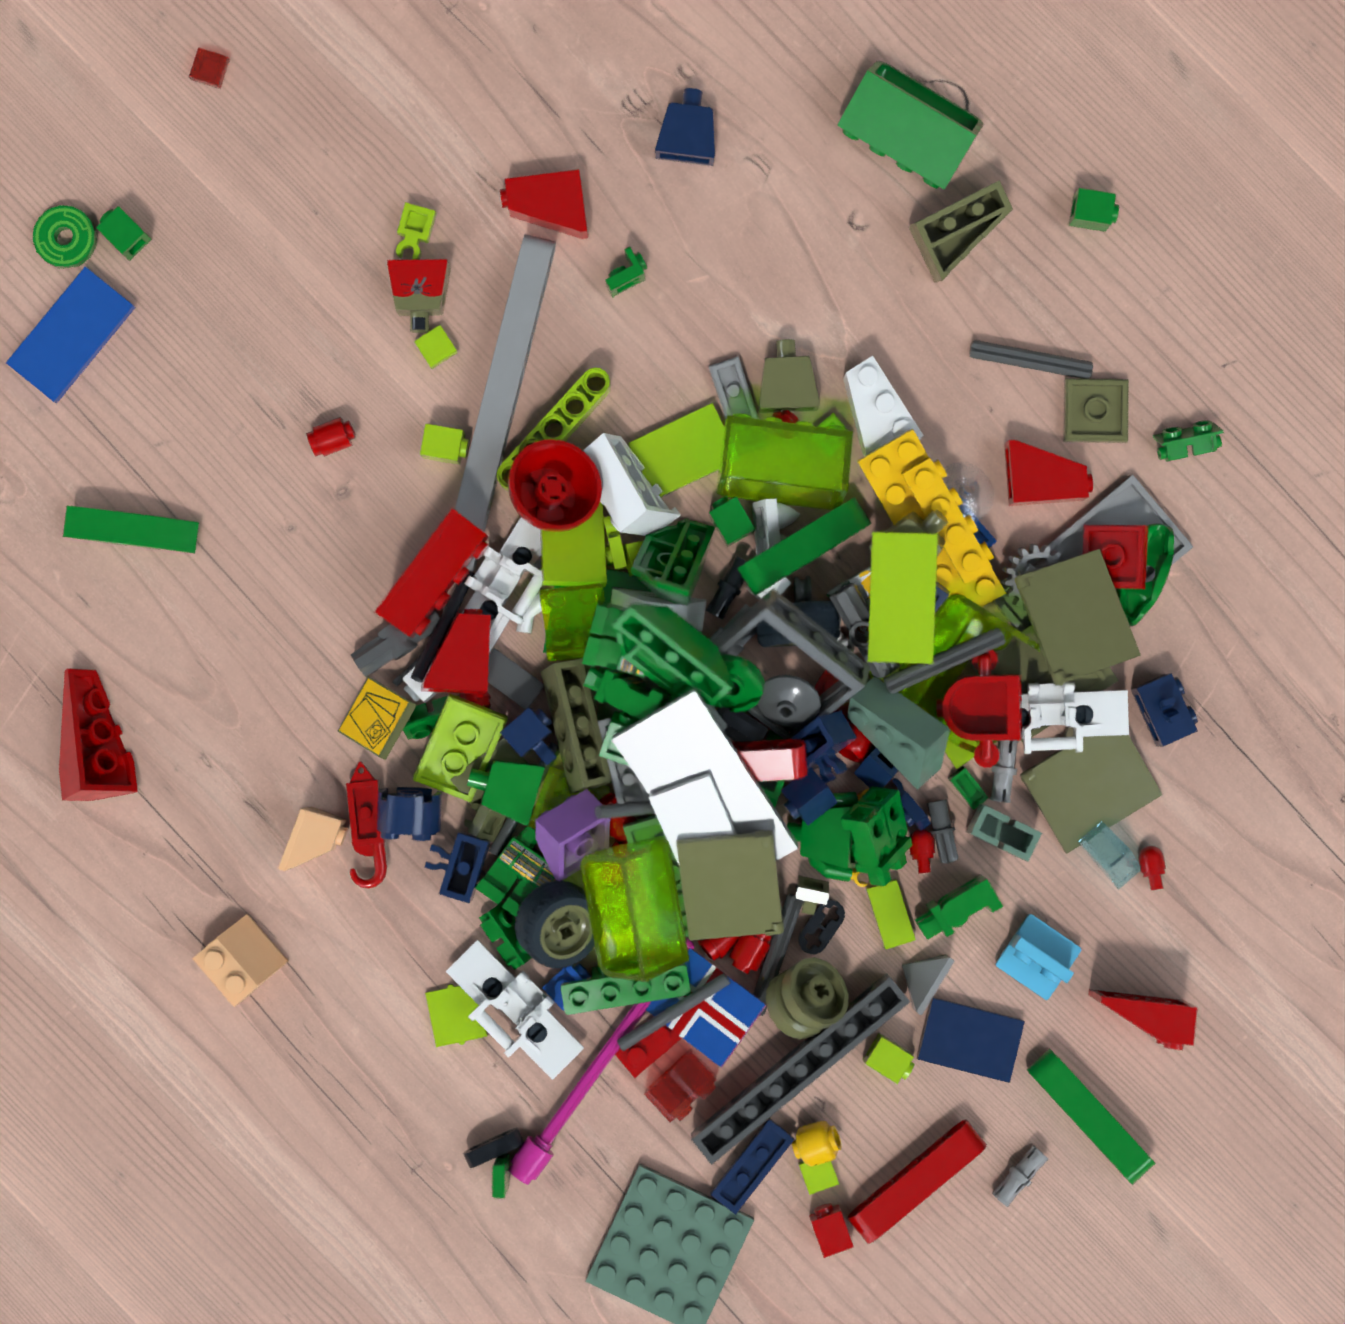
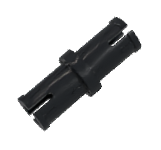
[706,556,747,620]

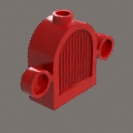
[936,649,1023,768]

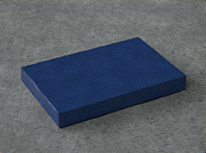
[917,997,1025,1083]

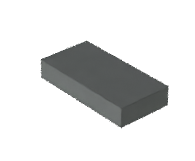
[488,648,544,710]

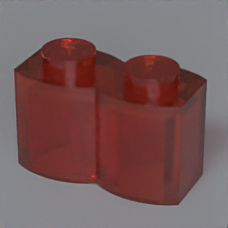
[644,1048,717,1122]

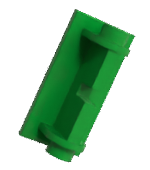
[1153,420,1224,462]
[403,695,460,740]
[479,902,532,970]

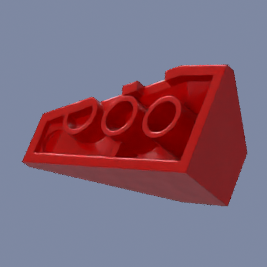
[59,668,138,801]

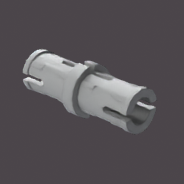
[990,740,1019,803]
[992,1145,1049,1207]

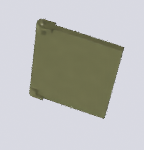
[1014,549,1141,686]
[1020,735,1163,854]
[676,830,784,941]

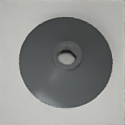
[758,675,821,728]

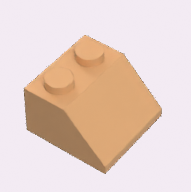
[192,914,288,1007]

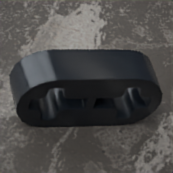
[798,899,845,954]
[463,1127,524,1168]

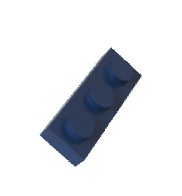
[710,1118,795,1215]

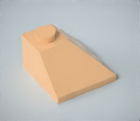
[278,807,348,871]

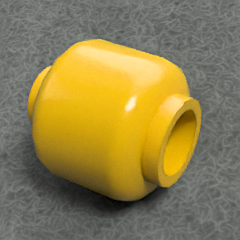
[792,1121,842,1167]

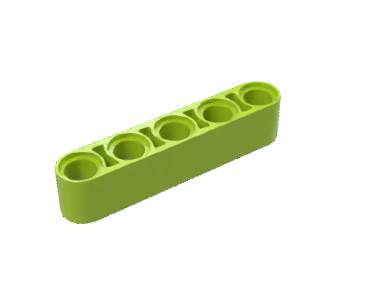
[497,367,611,492]

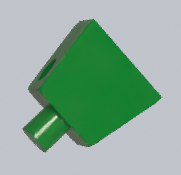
[467,760,545,826]

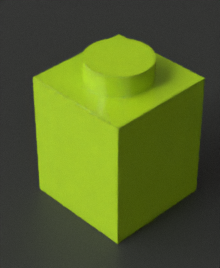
[420,423,469,465]
[862,1033,915,1084]

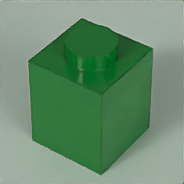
[1068,188,1119,232]
[96,206,152,261]
[709,496,755,547]

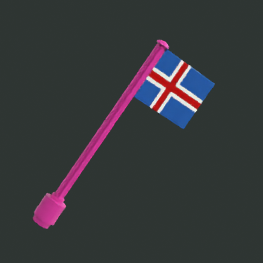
[508,937,766,1185]

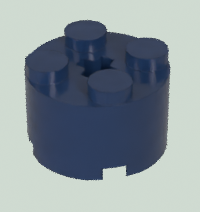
[377,787,442,841]

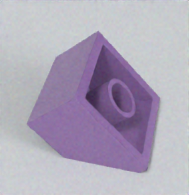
[536,789,610,882]

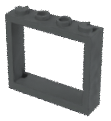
[712,589,871,739]

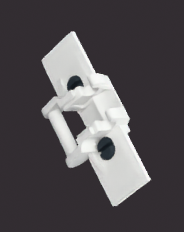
[462,517,542,653]
[1022,681,1129,754]
[446,940,584,1080]

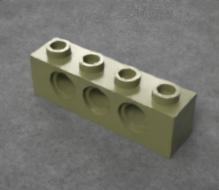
[540,658,612,794]

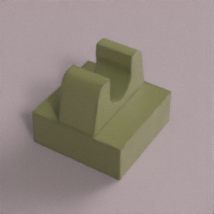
[464,803,506,842]
[795,875,829,915]

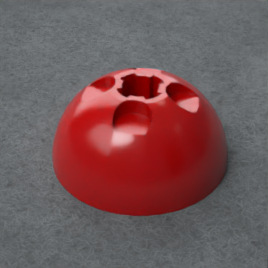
[508,439,602,532]

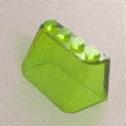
[716,413,853,510]
[580,837,689,982]

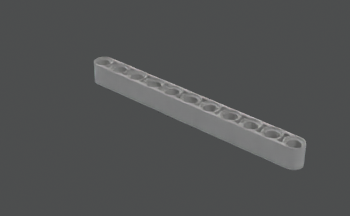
[455,234,556,571]

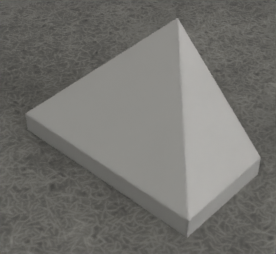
[902,955,954,1015]

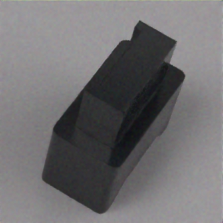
[717,706,768,742]

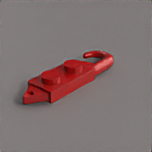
[346,761,387,889]

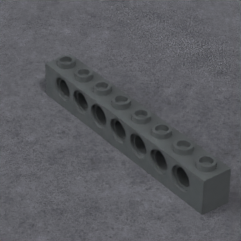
[691,973,910,1165]

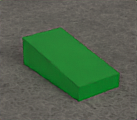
[948,766,989,810]

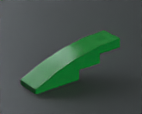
[62,505,199,554]

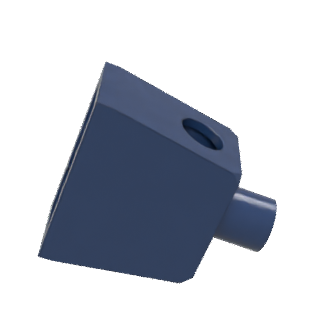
[655,88,715,166]

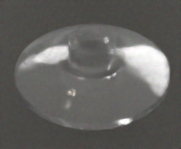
[943,462,994,522]

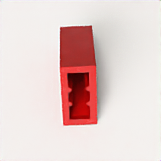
[500,169,588,239]
[1004,440,1093,506]
[421,609,491,695]

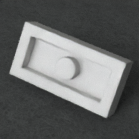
[752,499,800,556]

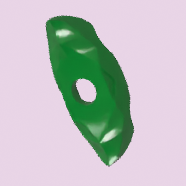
[1116,523,1174,627]

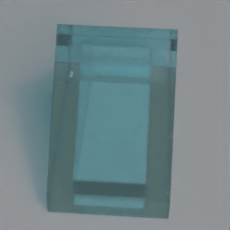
[1077,821,1141,890]

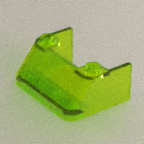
[898,594,1041,753]

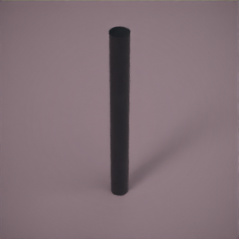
[411,571,475,682]

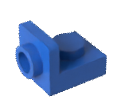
[542,963,592,1011]

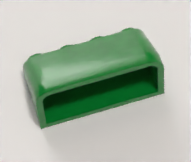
[837,61,984,190]

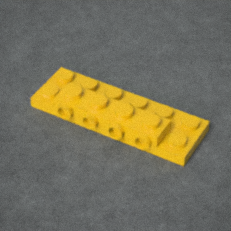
[857,429,1006,625]

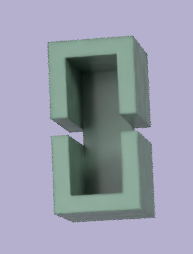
[966,804,1042,862]

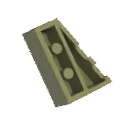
[908,180,1013,283]

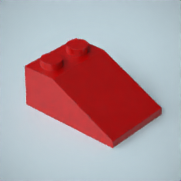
[1088,989,1198,1050]

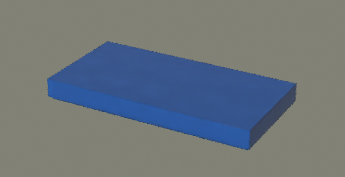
[6,267,136,404]

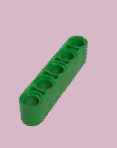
[738,497,872,596]
[1027,1048,1156,1185]

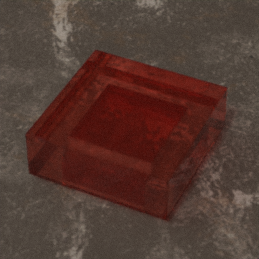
[189,47,230,89]

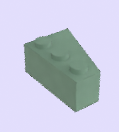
[847,676,950,790]

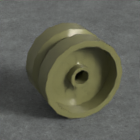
[766,957,848,1039]

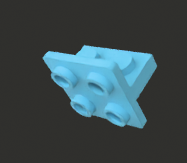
[995,914,1081,1000]

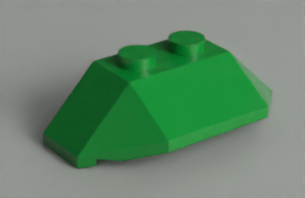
[630,518,715,606]
[612,603,734,706]

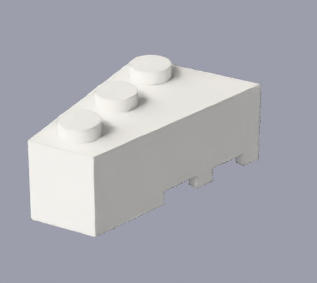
[843,356,924,457]
[583,433,681,536]

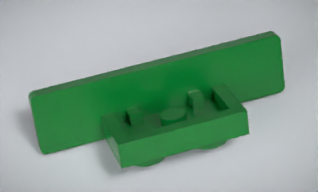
[561,956,691,1015]

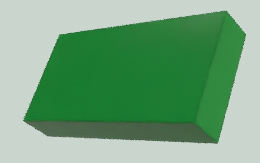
[492,1154,510,1198]

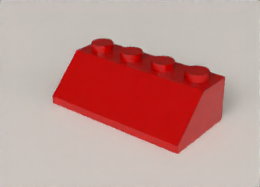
[374,508,489,638]

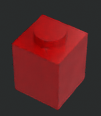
[809,1203,854,1258]

